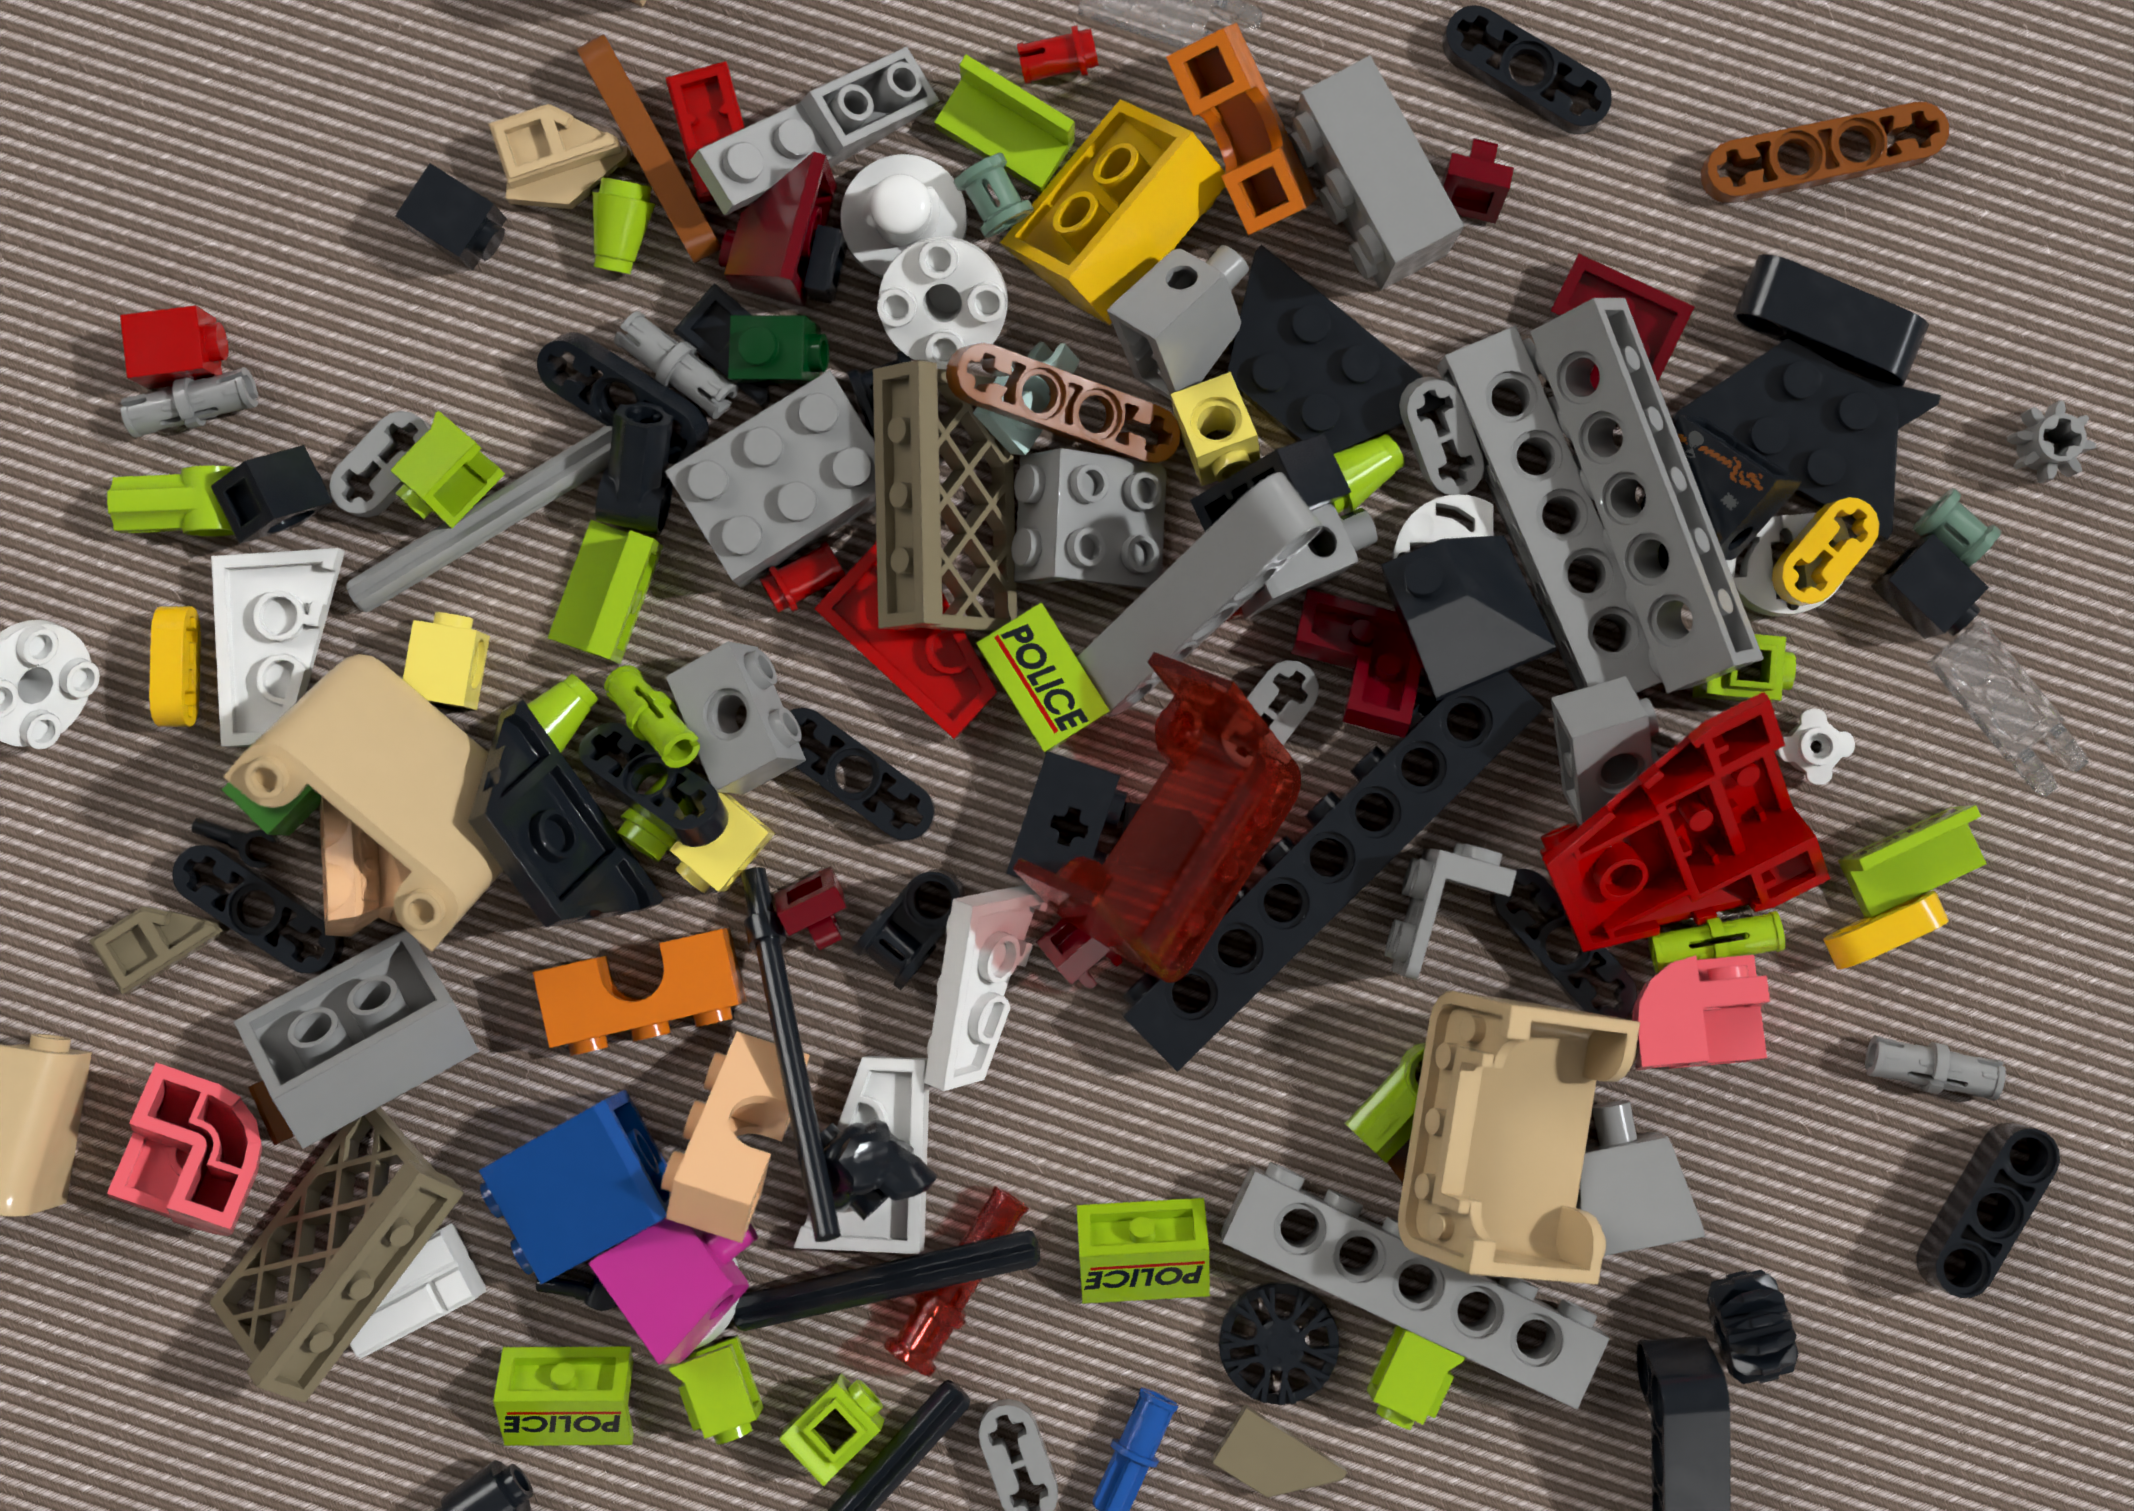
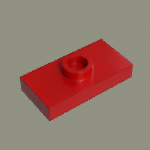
[665,61,745,204]

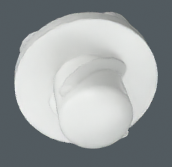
[840,154,967,278]
[877,236,1008,370]
[0,620,100,749]

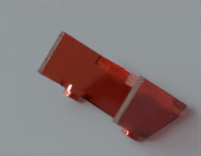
[1013,652,1301,983]

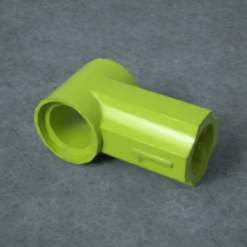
[107,465,236,537]
[1344,1042,1426,1163]

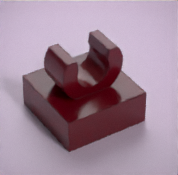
[1441,138,1514,224]
[774,866,847,950]
[1036,900,1122,989]

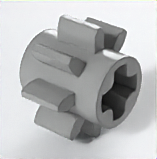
[2007,401,2096,484]

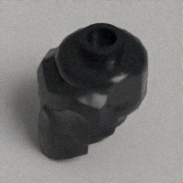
[820,1119,937,1221]

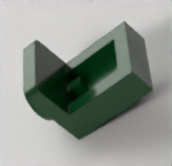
[728,315,829,387]

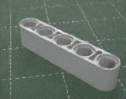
[1077,472,1322,717]

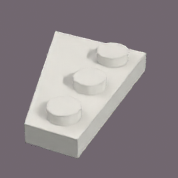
[211,548,345,748]
[924,883,1053,1091]
[794,1056,929,1254]

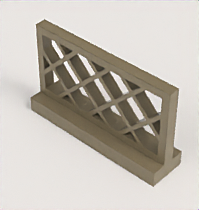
[873,360,1017,633]
[209,1107,464,1403]

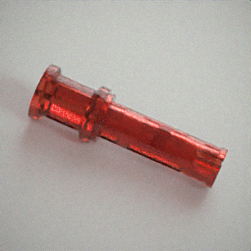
[883,1186,1029,1377]

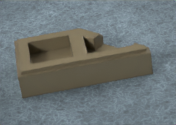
[89,906,229,994]
[1211,1404,1347,1498]

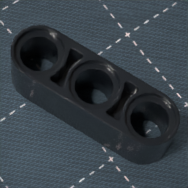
[1733,254,1929,386]
[1916,1122,2060,1298]

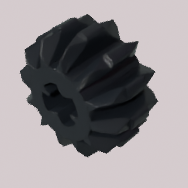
[1707,1270,1799,1384]

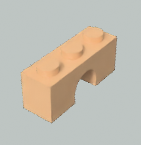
[661,1031,810,1243]

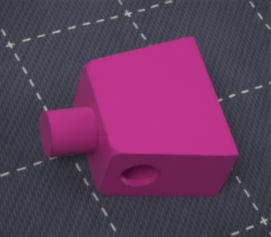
[588,1218,758,1365]

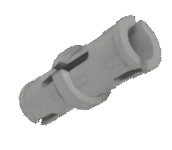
[614,311,739,419]
[120,367,258,438]
[1865,1035,2006,1101]

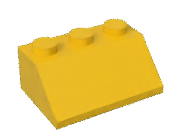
[1000,99,1226,325]

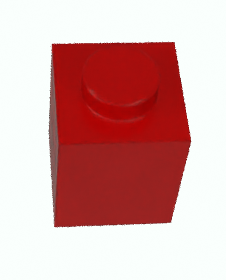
[120,305,229,389]

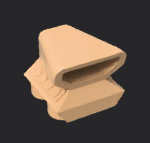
[320,796,412,937]

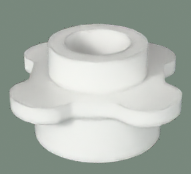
[1777,709,1855,785]

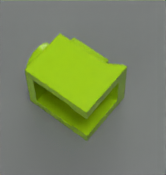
[390,411,505,528]
[1692,634,1796,703]
[1366,1325,1465,1430]
[669,1335,764,1445]
[779,1373,885,1487]

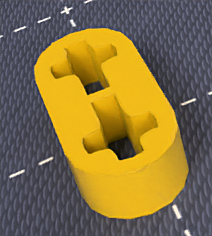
[1772,497,1879,606]
[149,606,201,727]
[1823,891,1949,970]

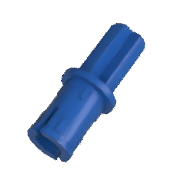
[1093,1387,1179,1511]

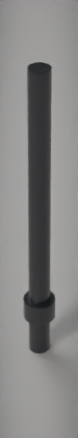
[741,867,841,1242]

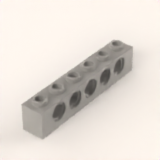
[1530,298,1764,693]
[1437,325,1663,693]
[1219,1162,1610,1410]

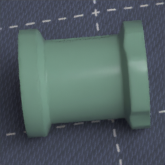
[953,153,1034,238]
[1912,488,2002,568]

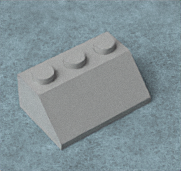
[233,929,479,1149]

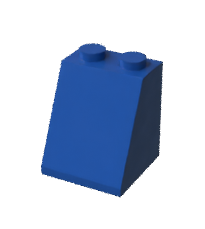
[479,1089,671,1284]

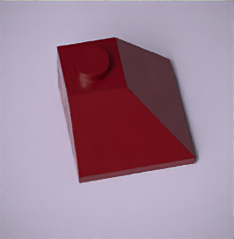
[719,151,837,307]

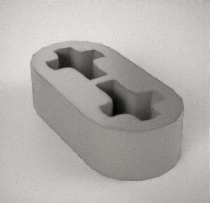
[1399,377,1484,495]
[329,411,431,518]
[1221,660,1319,768]
[978,1399,1058,1511]

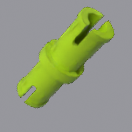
[604,665,700,768]
[1648,911,1785,974]

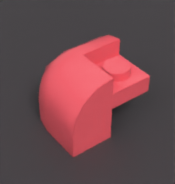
[1632,955,1770,1070]
[107,1063,263,1236]

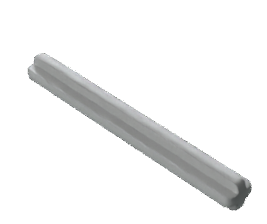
[346,426,613,612]

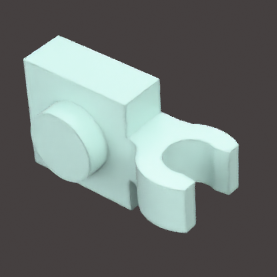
[973,342,1079,455]

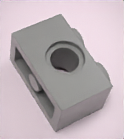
[666,641,806,794]
[1551,676,1659,825]

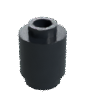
[434,1460,533,1511]

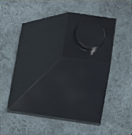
[1381,535,1557,701]

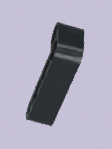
[1636,1336,1731,1511]

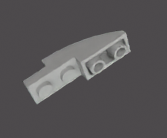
[691,47,940,216]

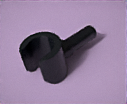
[191,818,280,868]
[536,1274,618,1311]

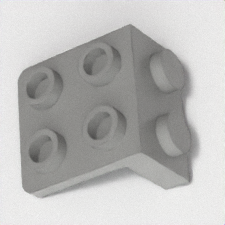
[1011,448,1166,589]
[1385,843,1517,980]

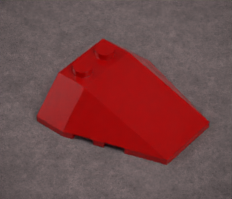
[1542,692,1831,952]

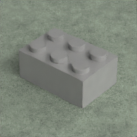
[1288,55,1464,290]
[665,370,876,588]

